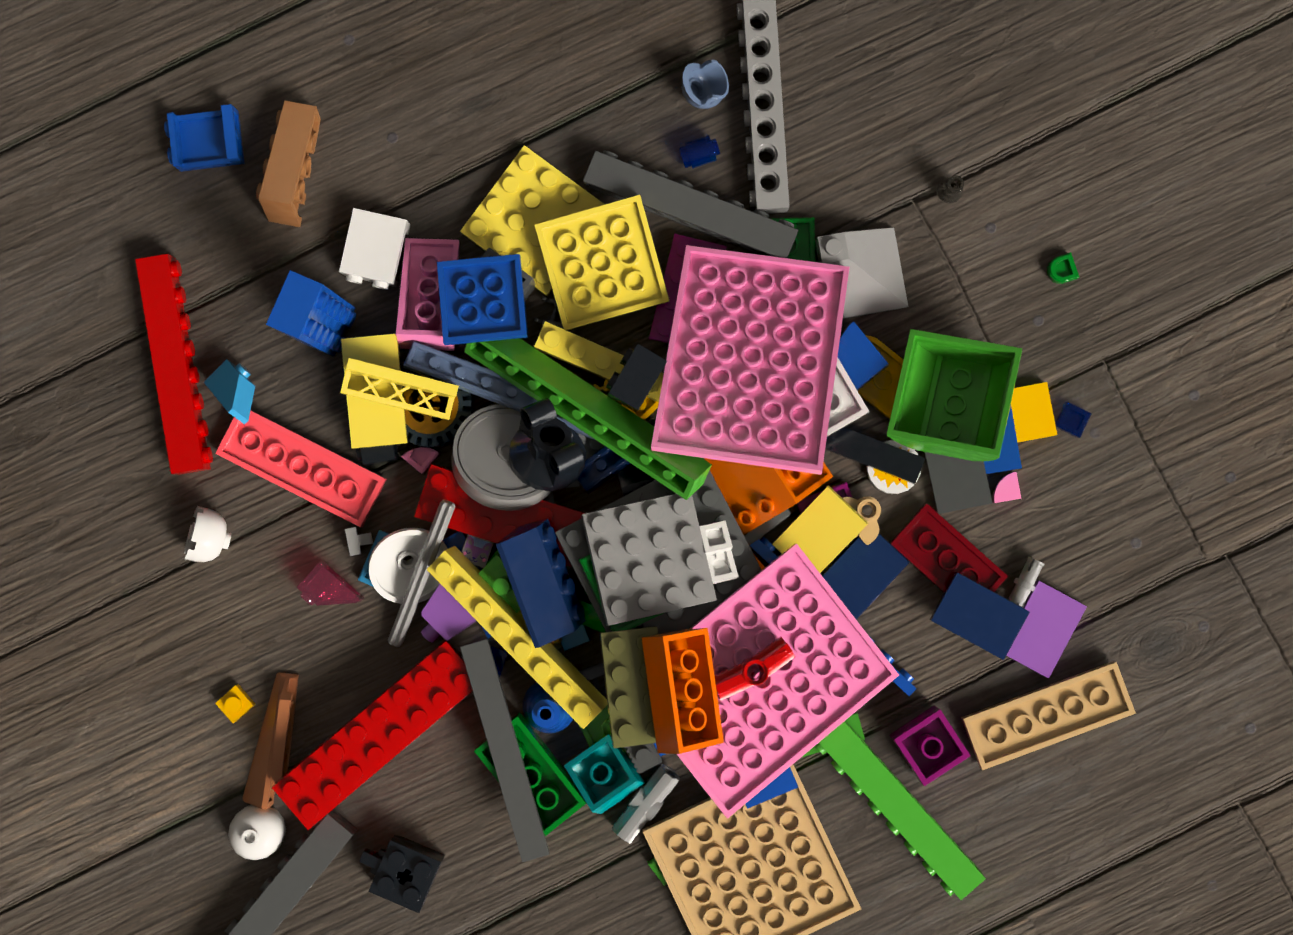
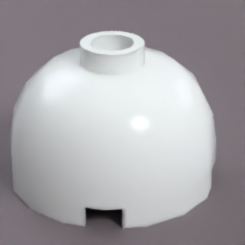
[184,506,231,562]
[228,805,286,860]

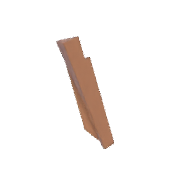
[243,672,299,809]

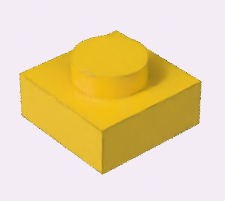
[215,684,256,723]

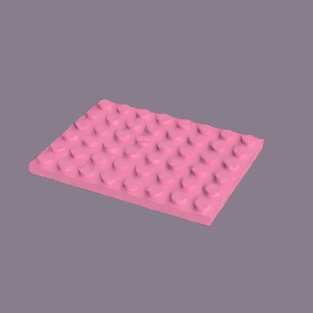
[651,245,850,475]
[676,544,899,819]

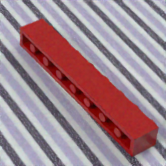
[135,254,213,475]

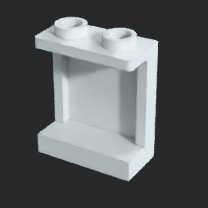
[339,208,410,290]

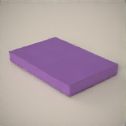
[1006,580,1087,678]

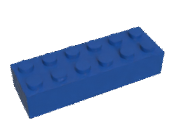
[266,270,356,357]

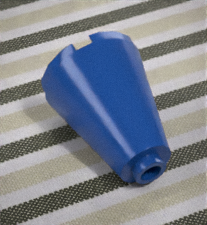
[523,682,573,733]

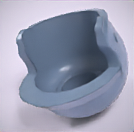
[682,60,729,109]

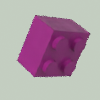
[889,705,971,786]

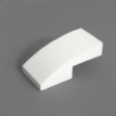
[699,520,738,584]

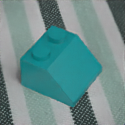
[564,734,645,814]

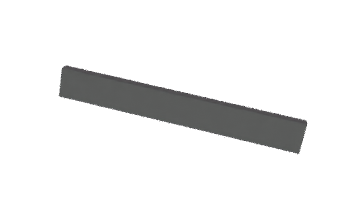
[460,638,550,862]

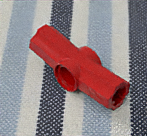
[714,637,795,701]

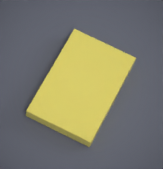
[772,485,868,573]

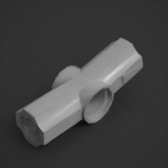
[612,763,680,843]

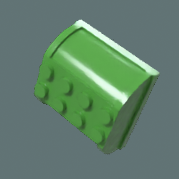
[887,329,1022,461]

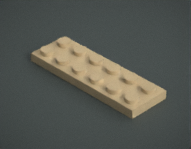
[961,661,1136,770]

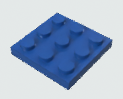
[437,254,528,345]

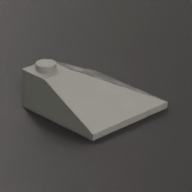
[815,228,908,319]

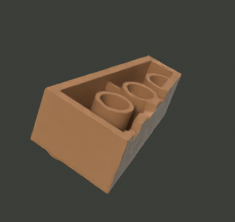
[256,101,321,227]

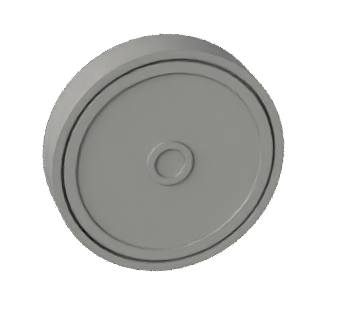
[451,404,558,511]

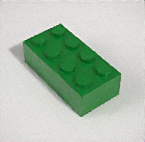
[474,713,586,836]

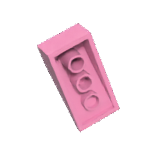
[396,238,460,351]

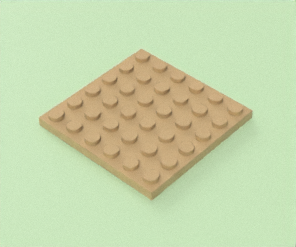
[642,764,861,935]

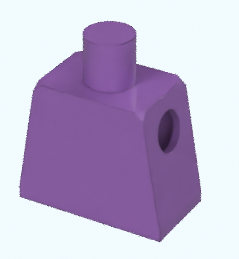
[421,584,476,642]

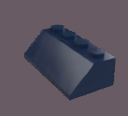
[496,519,586,648]

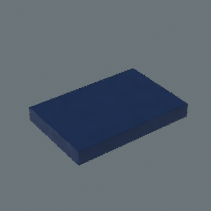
[822,534,910,620]
[930,572,1030,660]

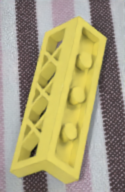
[340,358,459,420]

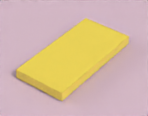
[341,334,408,449]

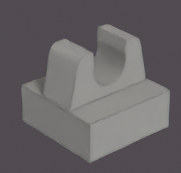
[345,527,373,556]

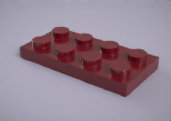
[890,503,1008,593]

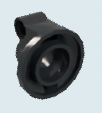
[509,398,586,491]

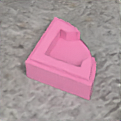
[401,447,440,474]
[992,472,1021,503]

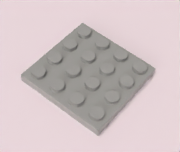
[581,494,717,626]

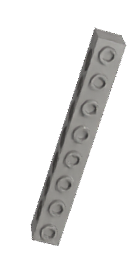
[737,0,789,214]

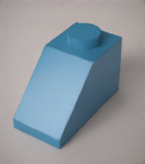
[204,359,255,424]

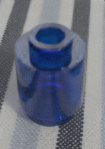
[679,135,720,169]

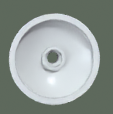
[368,528,448,604]

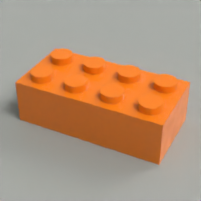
[642,628,724,754]

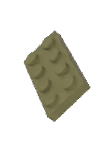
[600,626,658,748]

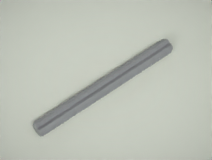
[388,499,455,647]

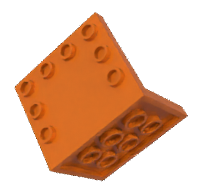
[704,458,833,535]

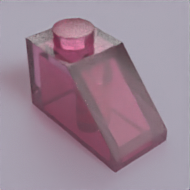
[297,562,365,606]

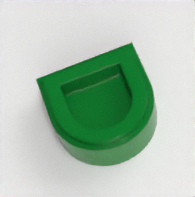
[1047,252,1080,284]

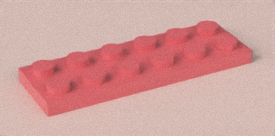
[215,410,387,527]

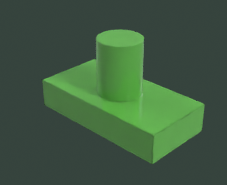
[478,554,520,613]

